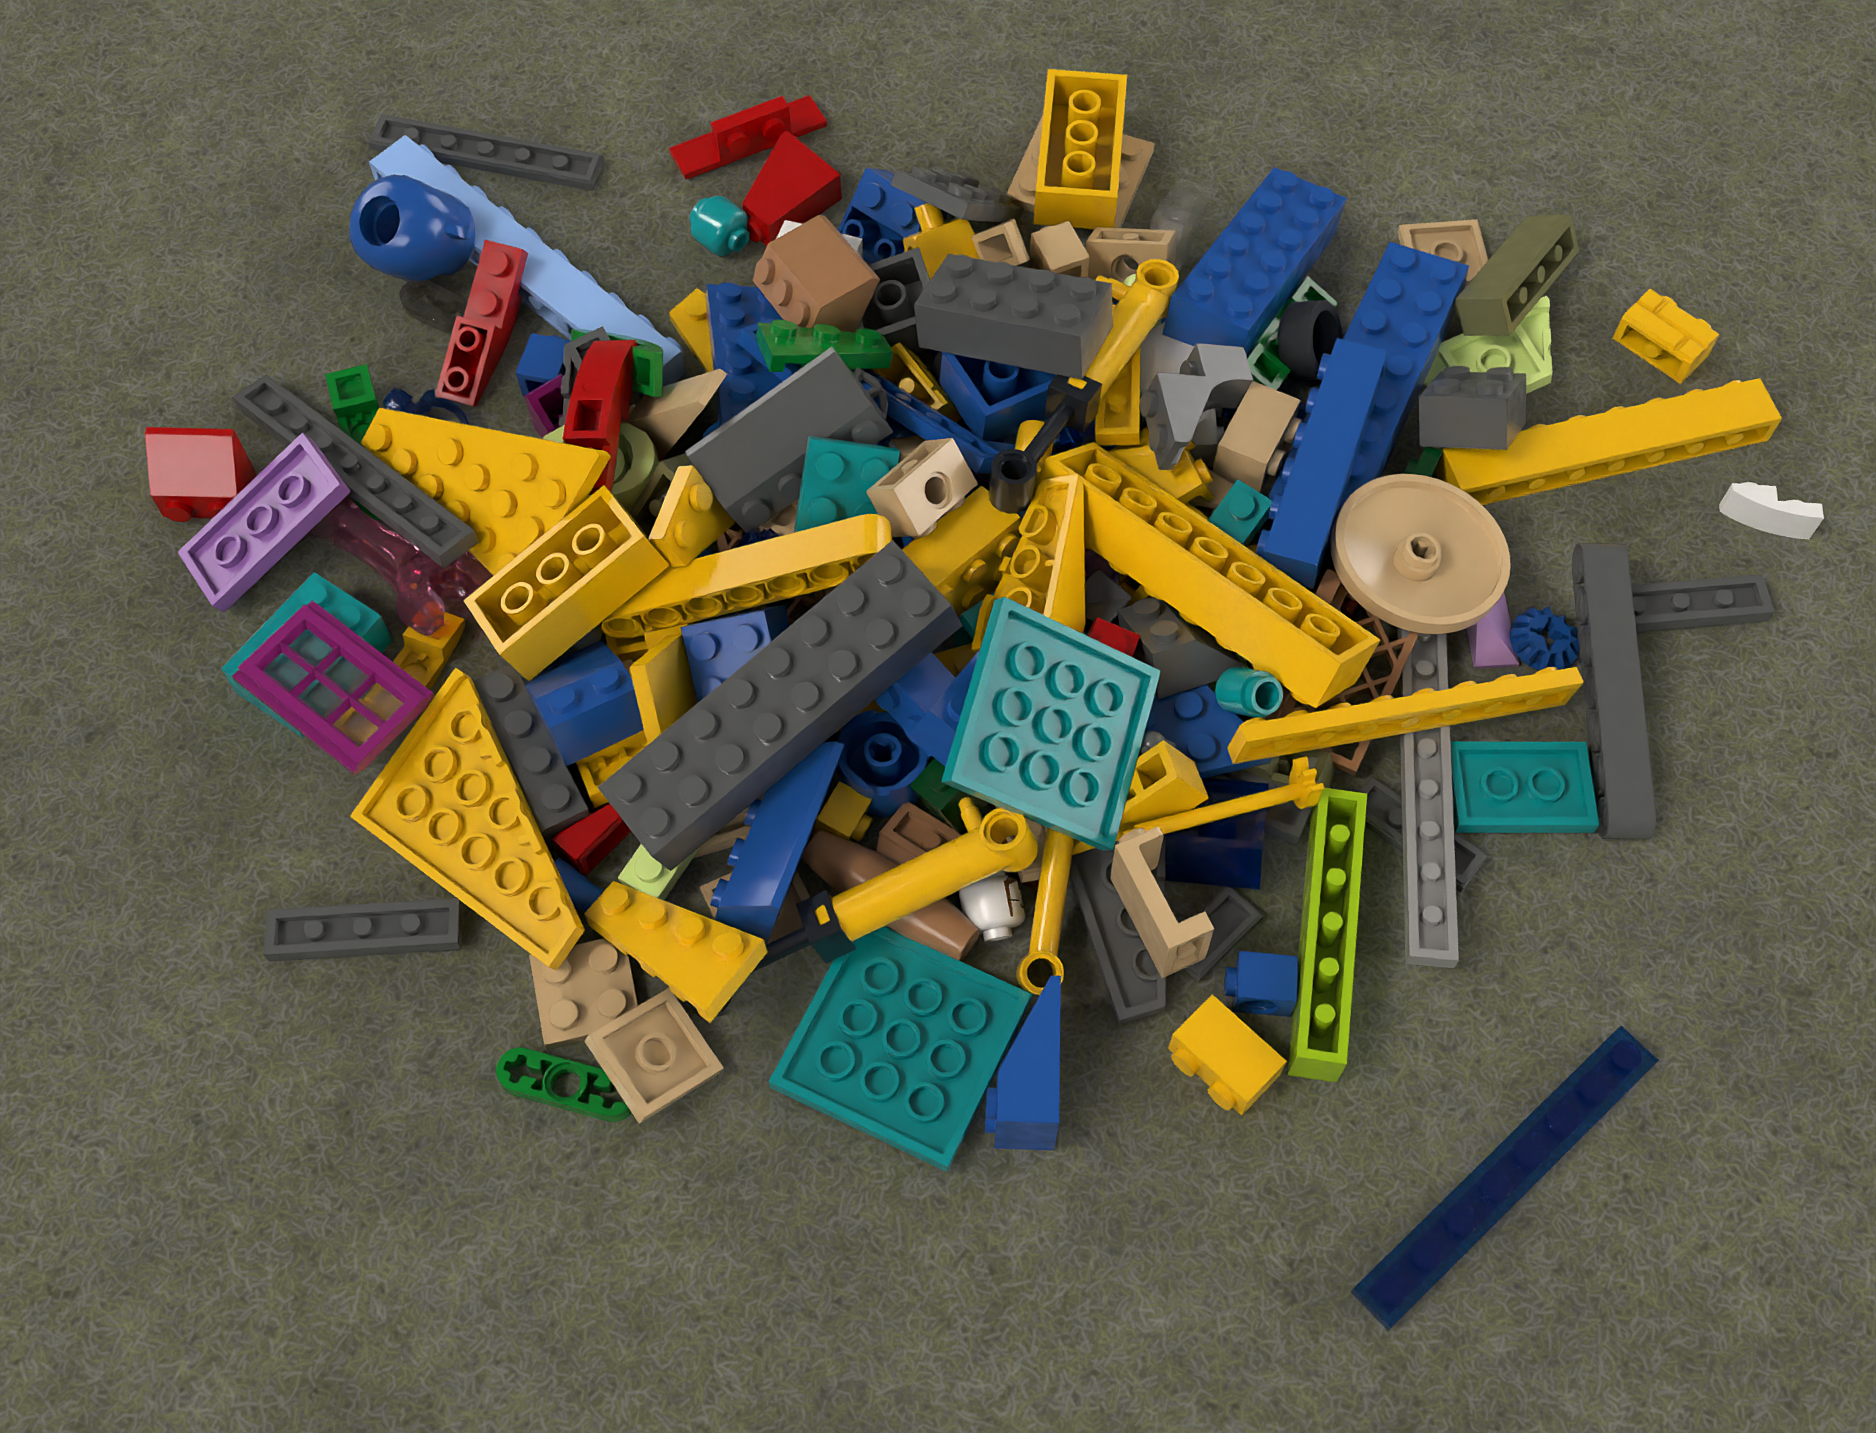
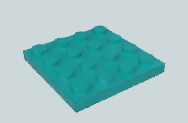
[941,597,1161,851]
[768,926,1032,1172]

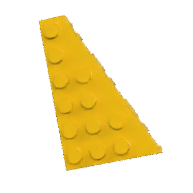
[361,408,611,575]
[350,667,585,971]

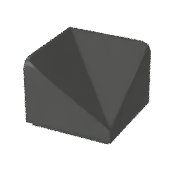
[1084,569,1132,632]

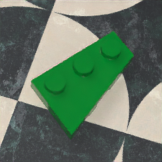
[756,319,893,372]

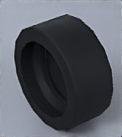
[1278,300,1342,381]

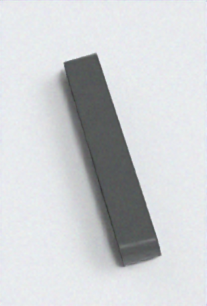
[1572,543,1656,839]

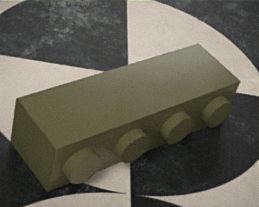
[1455,214,1579,336]

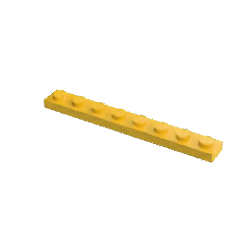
[1227,667,1584,764]

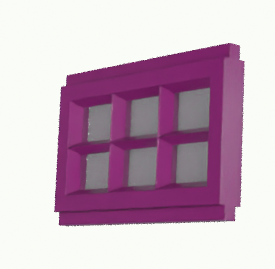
[232,600,434,775]

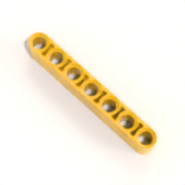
[601,514,892,639]

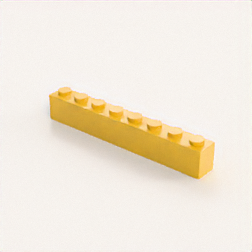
[1435,378,1782,505]

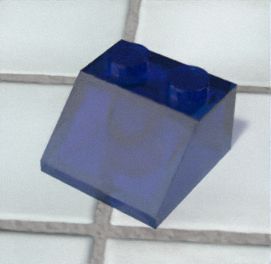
[1165,778,1269,890]

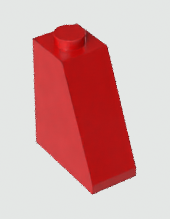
[742,131,842,246]

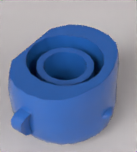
[349,175,475,282]

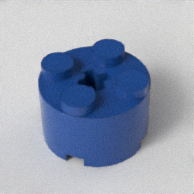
[837,709,930,818]

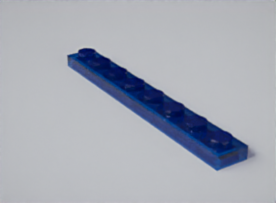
[1351,1026,1659,1331]

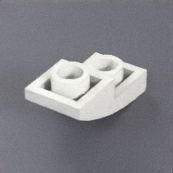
[1719,482,1824,539]

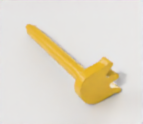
[1122,756,1324,836]

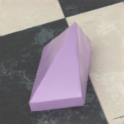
[1466,592,1519,669]

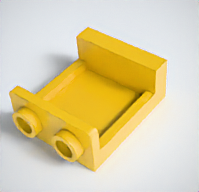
[1108,426,1215,504]

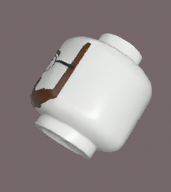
[959,870,1025,942]

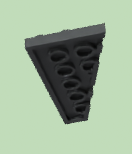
[1069,834,1166,1025]

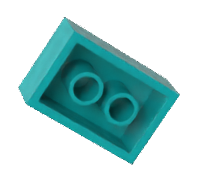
[221,572,393,738]

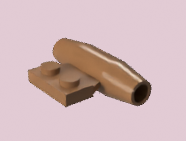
[802,802,980,961]

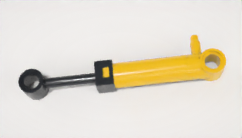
[989,259,1179,514]
[681,797,1038,1017]

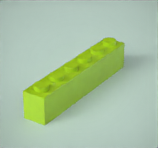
[1287,787,1367,1083]

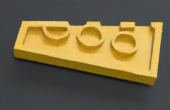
[584,881,768,1023]

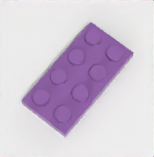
[178,432,351,613]

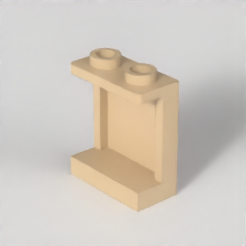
[1110,827,1214,978]

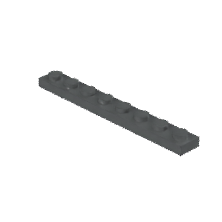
[232,374,479,568]

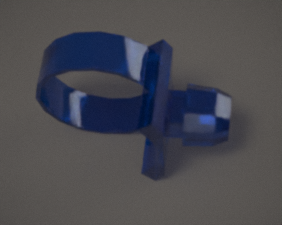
[383,388,469,424]

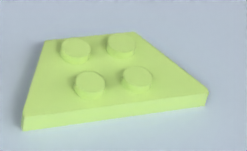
[1423,296,1552,394]

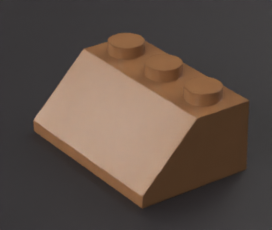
[752,215,880,333]

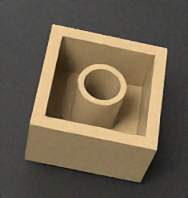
[1212,381,1302,498]

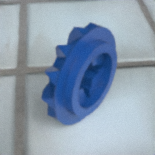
[1509,606,1579,670]

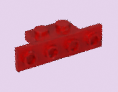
[669,95,827,180]

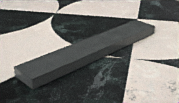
[368,114,605,191]

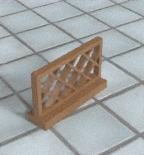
[1263,569,1419,776]

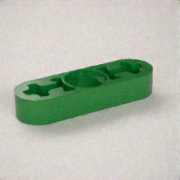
[496,1047,632,1122]

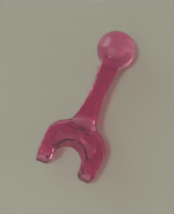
[308,495,493,636]

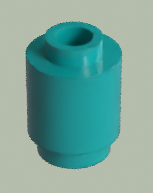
[1215,667,1283,718]

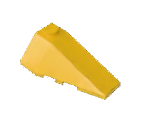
[971,474,1085,653]

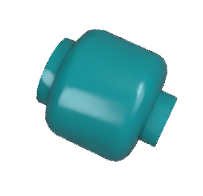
[689,195,750,257]

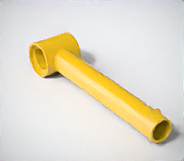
[1016,827,1074,995]

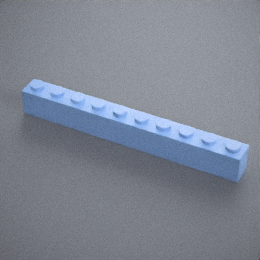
[369,135,686,397]

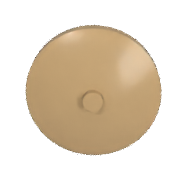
[1330,474,1511,634]

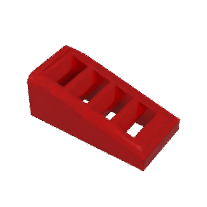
[551,804,632,876]

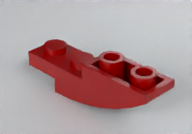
[435,240,529,407]
[562,340,638,495]

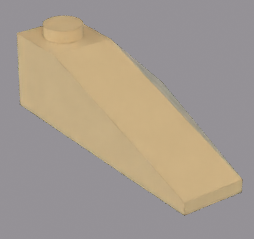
[621,369,727,462]

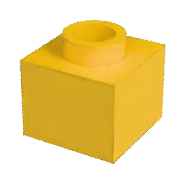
[812,781,873,843]

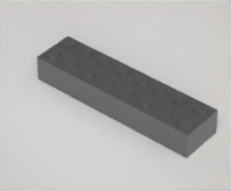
[598,540,963,871]

